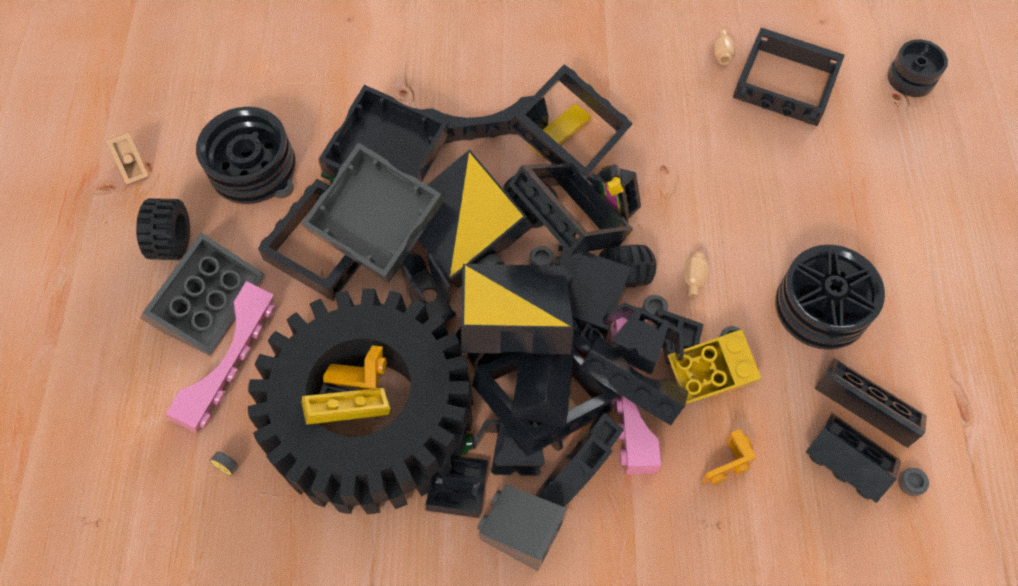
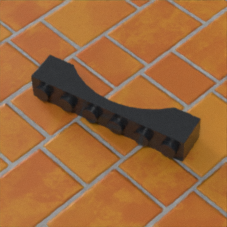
[421,96,549,143]

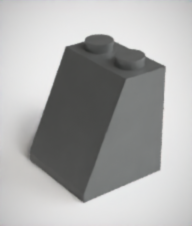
[477,484,567,571]

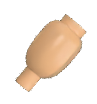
[714,29,735,65]
[684,253,709,298]

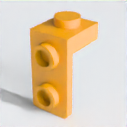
[323,346,387,389]
[701,429,756,485]

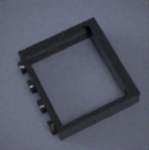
[733,27,845,126]
[509,64,633,177]
[509,163,633,255]
[258,179,361,301]
[472,349,618,456]

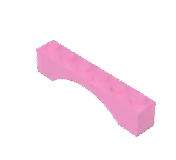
[166,281,276,434]
[609,318,661,474]

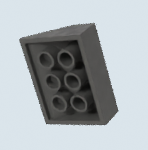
[140,232,265,355]

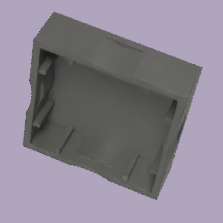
[301,142,444,283]

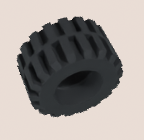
[136,198,190,260]

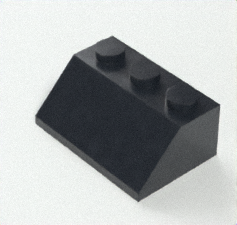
[806,413,901,503]

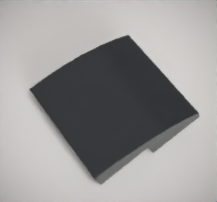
[425,456,488,518]

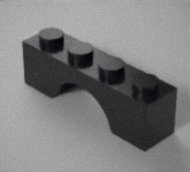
[579,337,689,426]

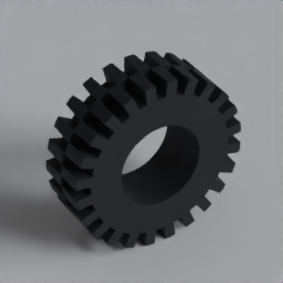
[248,288,473,514]

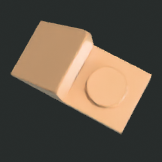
[106,132,149,184]

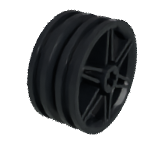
[196,107,296,204]
[775,245,885,350]

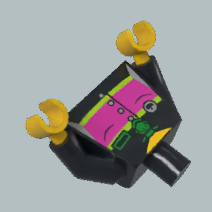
[587,164,641,238]

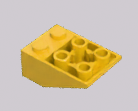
[668,329,762,404]

